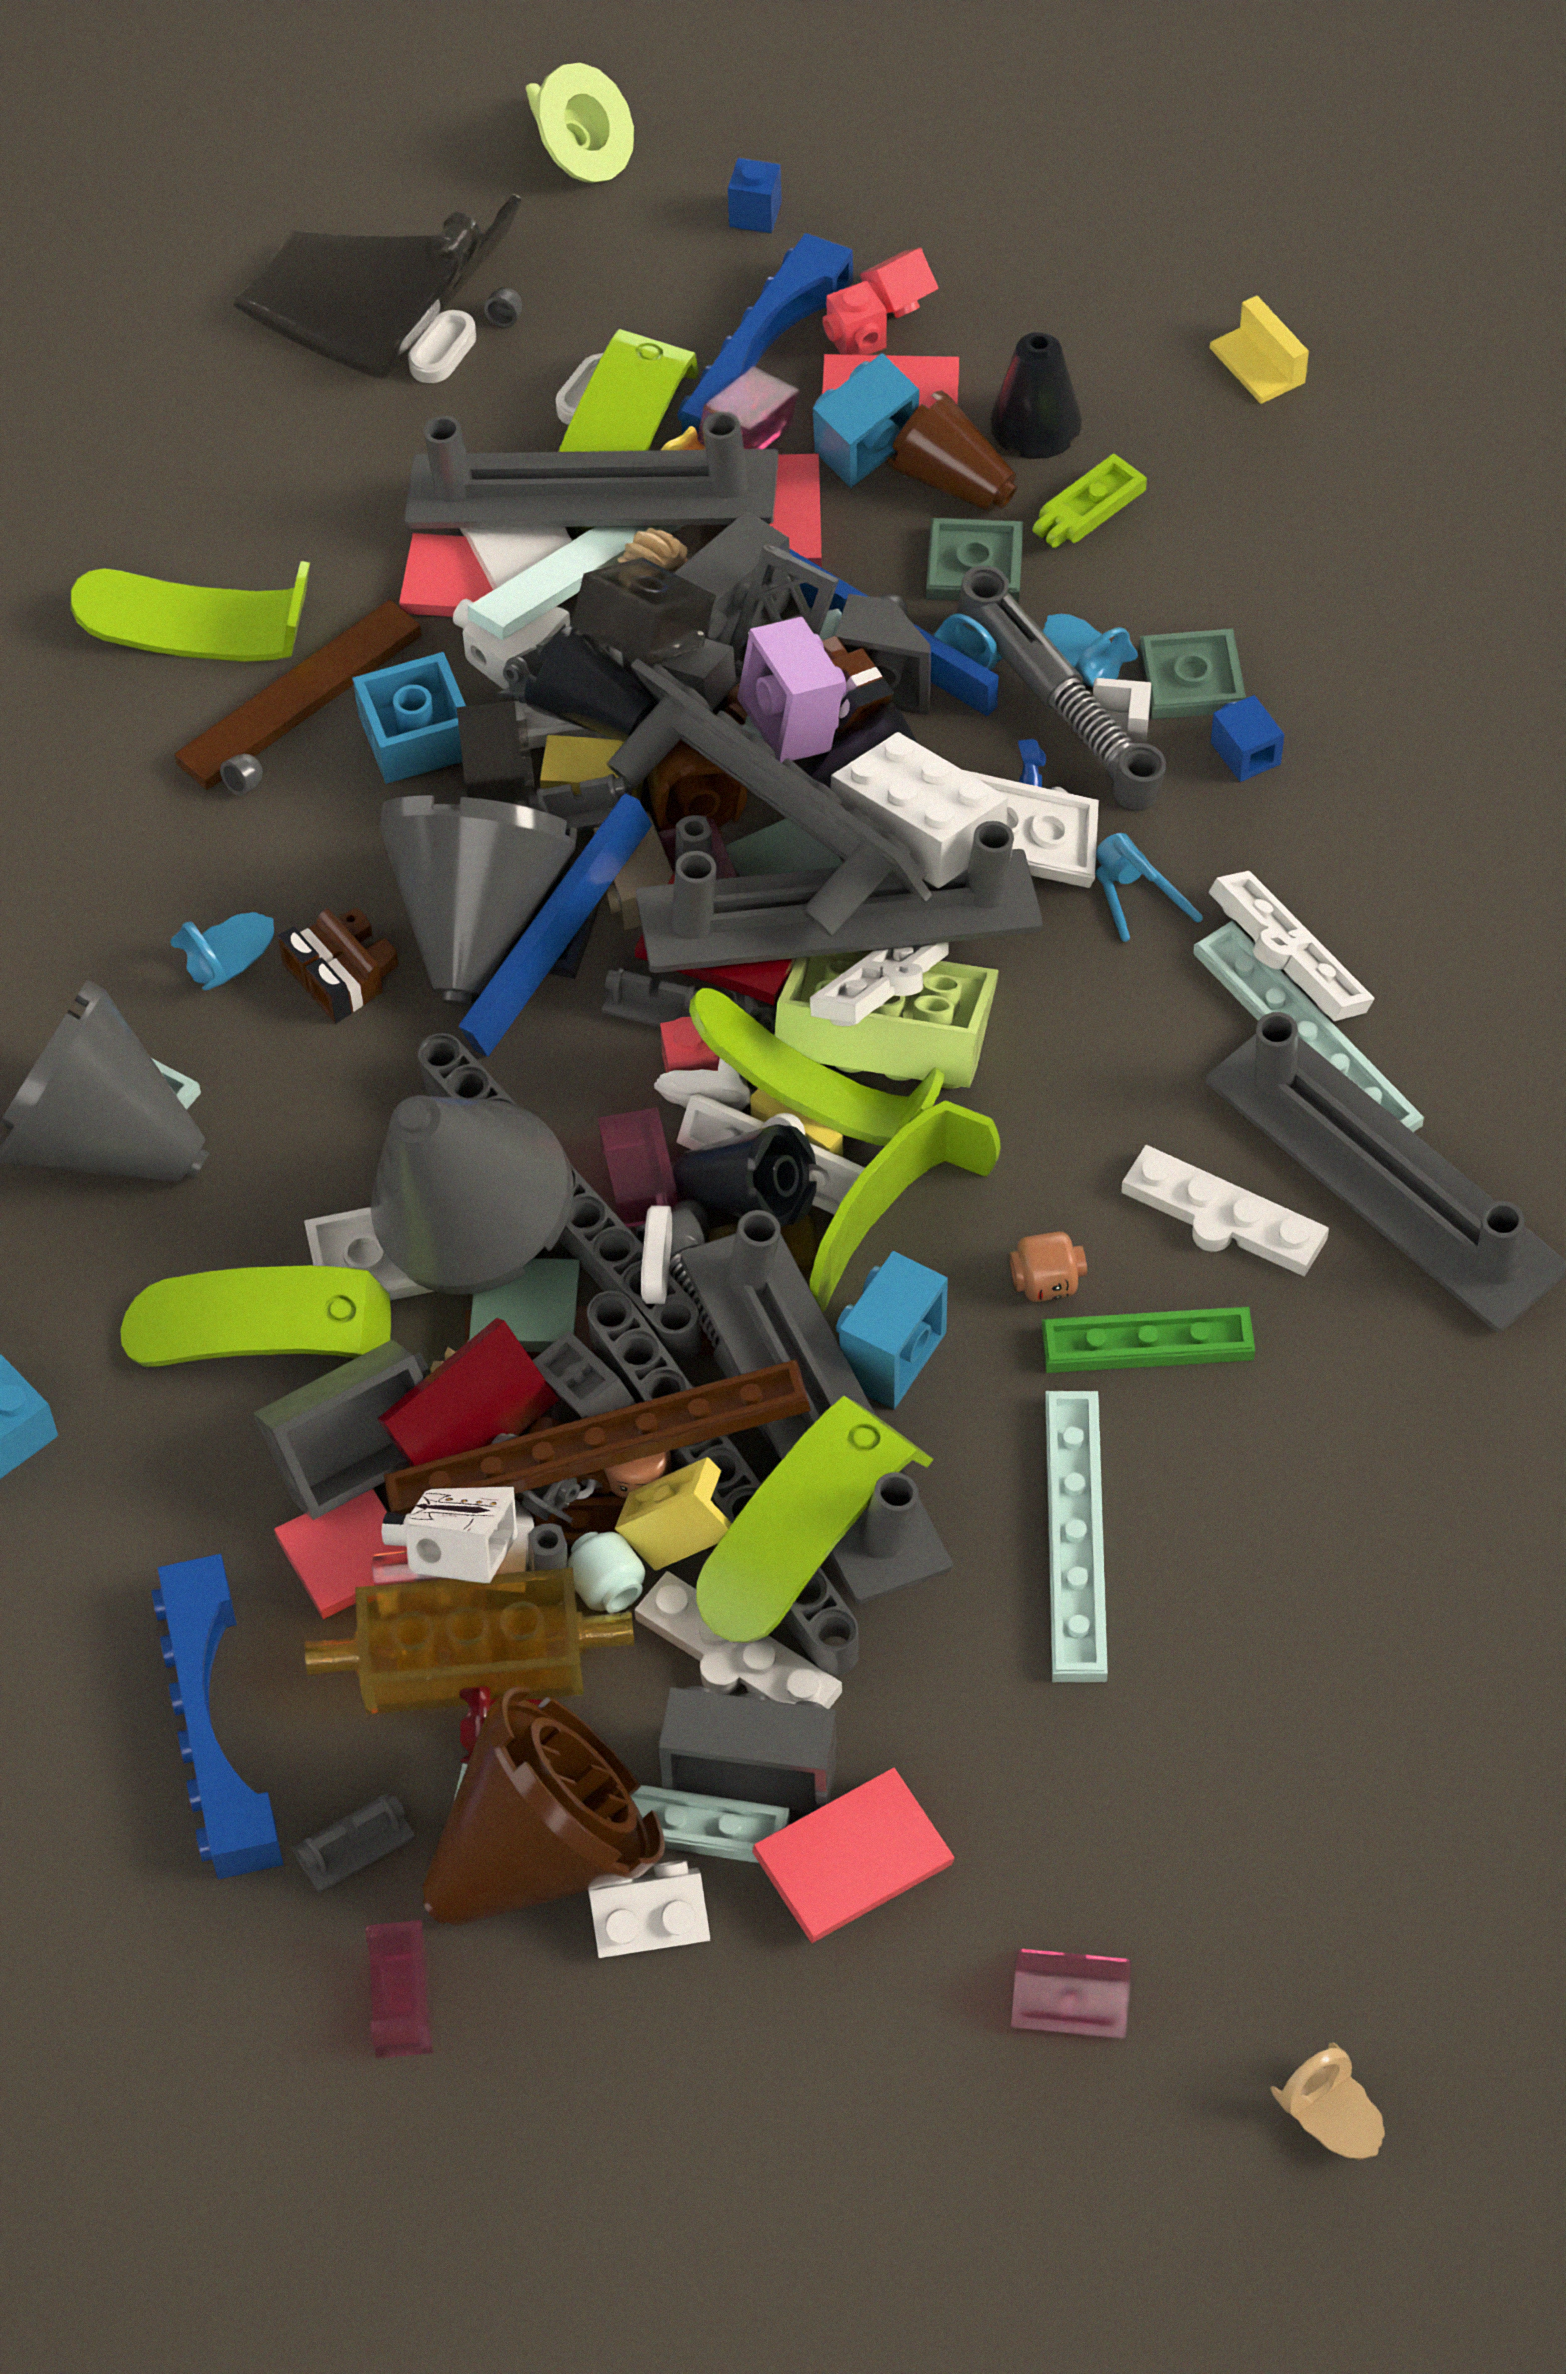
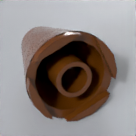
[887,390,1018,511]
[647,740,747,841]

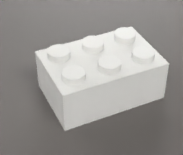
[831,732,1008,888]

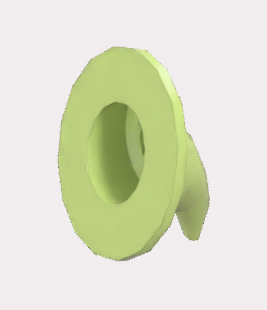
[526,63,634,184]

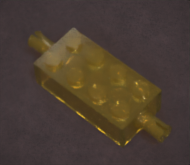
[305,1567,635,1715]

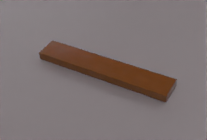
[174,599,422,791]

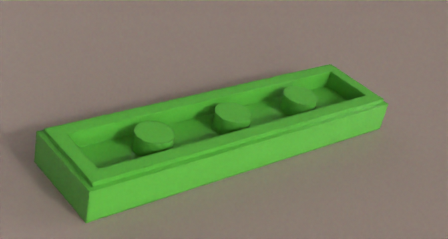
[1041,1307,1255,1373]

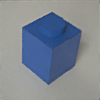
[728,158,782,233]
[1211,695,1284,782]

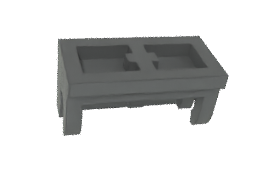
[532,1331,636,1418]

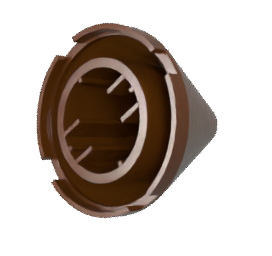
[422,1687,665,1926]

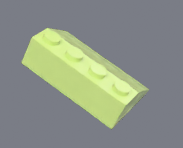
[774,950,999,1089]

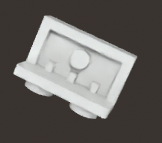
[589,1860,711,1958]

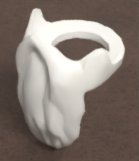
[654,1058,755,1111]

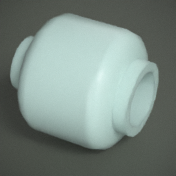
[566,1532,646,1613]

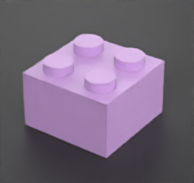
[737,617,846,763]

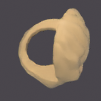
[1271,2043,1385,2160]

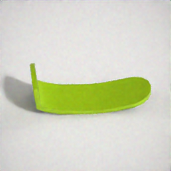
[558,329,699,531]
[71,561,310,662]
[689,988,944,1146]
[809,1100,1001,1314]
[121,1265,391,1367]
[696,1396,933,1643]

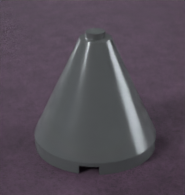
[379,795,577,1006]
[0,979,209,1182]
[371,1095,573,1295]

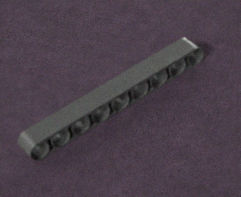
[418,1033,702,1362]
[587,1291,859,1675]

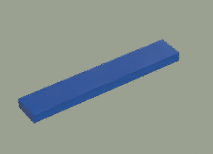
[789,548,999,717]
[459,793,652,1057]

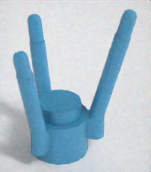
[1095,833,1203,942]

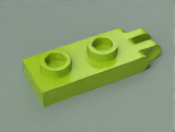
[1033,453,1147,548]

